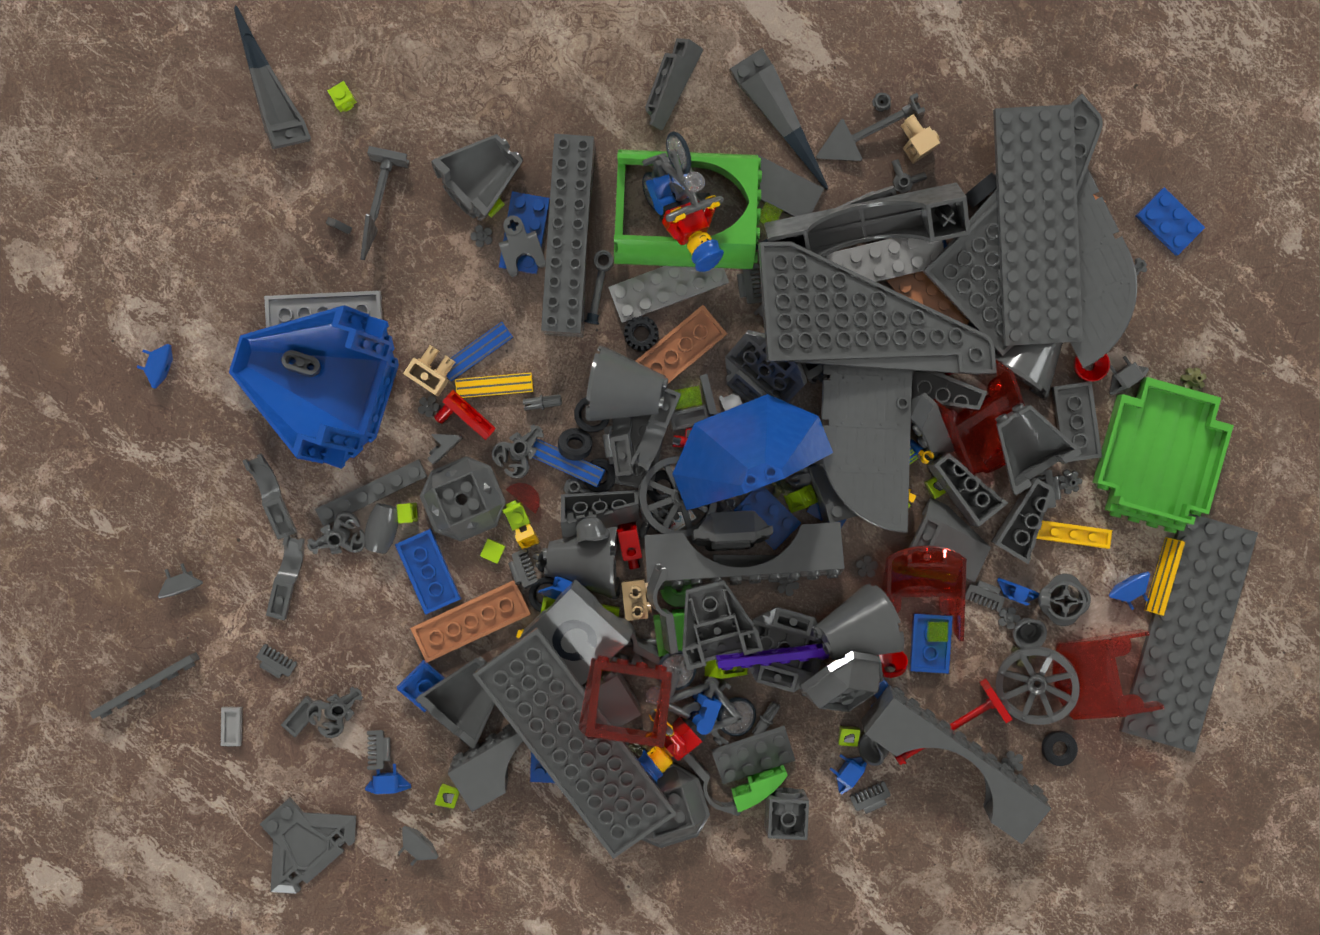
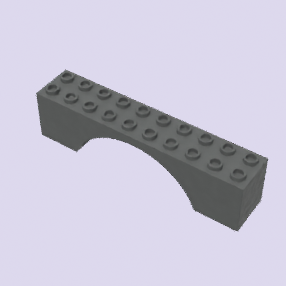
[541,134,596,337]
[764,182,971,257]
[644,522,845,590]
[448,666,641,812]
[861,685,1051,844]

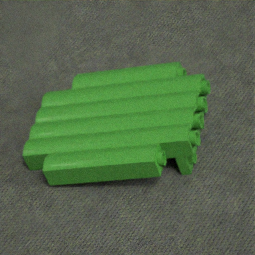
[1092,377,1234,534]

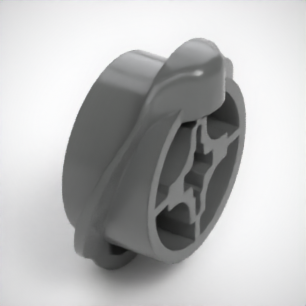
[1038,573,1091,626]

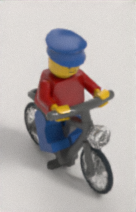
[642,131,724,272]
[638,650,756,785]

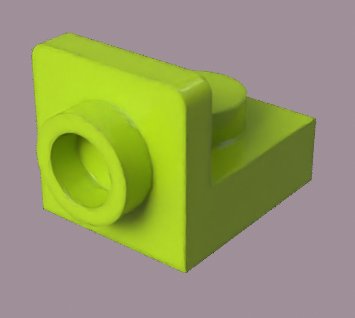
[327,81,357,112]
[784,485,817,513]
[502,500,531,531]

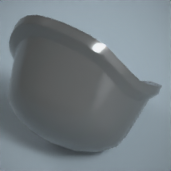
[576,517,609,543]
[1013,618,1047,649]
[859,734,889,766]

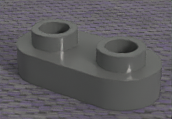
[282,350,321,377]

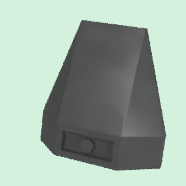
[897,497,991,582]

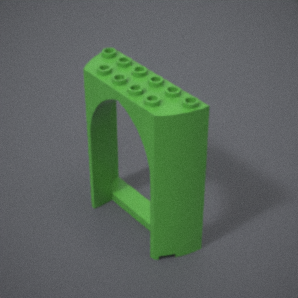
[614,149,762,269]

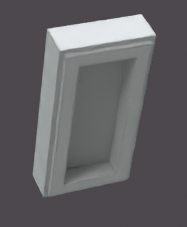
[221,707,242,746]

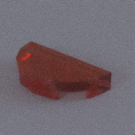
[506,483,540,514]

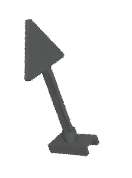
[816,93,925,161]
[360,146,410,260]

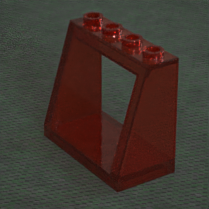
[578,655,672,748]

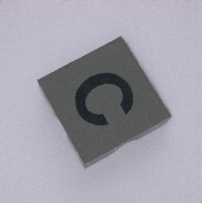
[520,579,633,685]

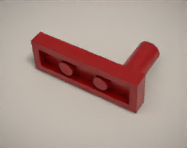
[434,390,496,440]

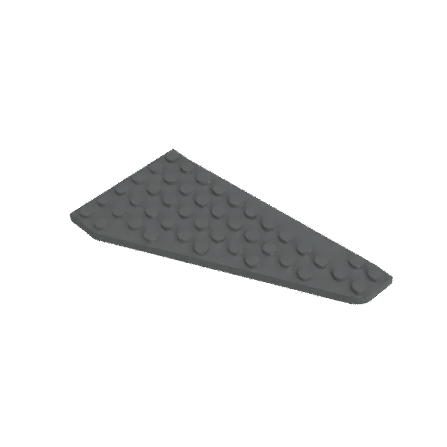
[758,242,997,375]

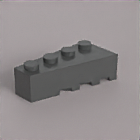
[911,370,987,410]
[927,453,1008,527]
[991,477,1054,564]
[561,490,640,538]

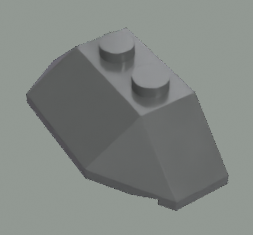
[911,393,955,452]

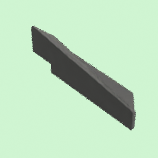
[645,38,703,130]

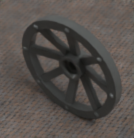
[638,456,717,536]
[996,646,1080,725]

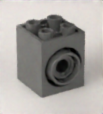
[764,788,809,840]

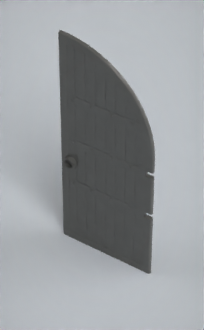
[995,168,1137,369]
[821,364,912,533]

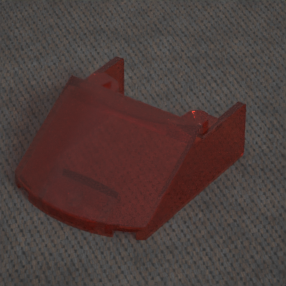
[934,360,1025,476]
[881,546,967,641]
[1052,629,1165,720]

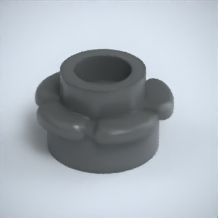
[872,93,891,112]

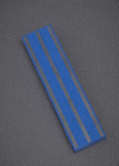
[446,322,514,382]
[532,439,606,487]

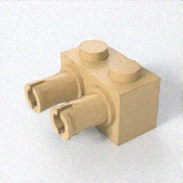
[901,114,940,164]
[403,345,456,396]
[621,579,652,621]

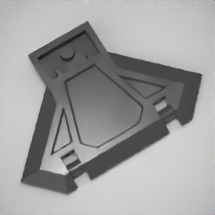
[260,797,356,894]

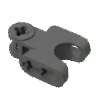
[499,215,546,278]

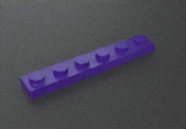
[715,643,829,670]

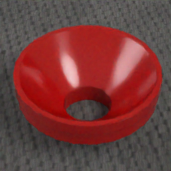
[1074,353,1110,382]
[879,651,908,678]

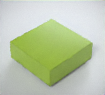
[480,538,506,564]

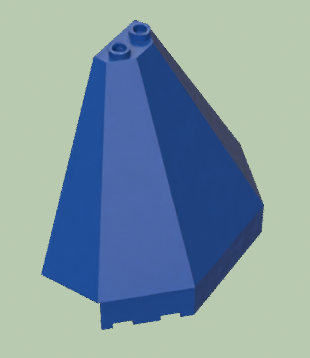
[229,305,399,469]
[672,394,833,510]

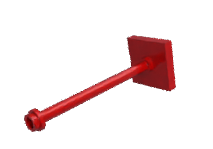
[894,678,1013,765]

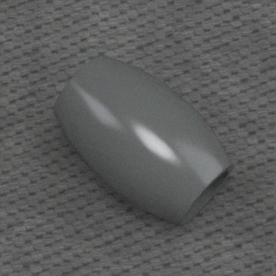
[364,503,398,554]

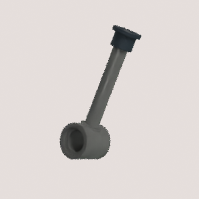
[584,250,614,325]

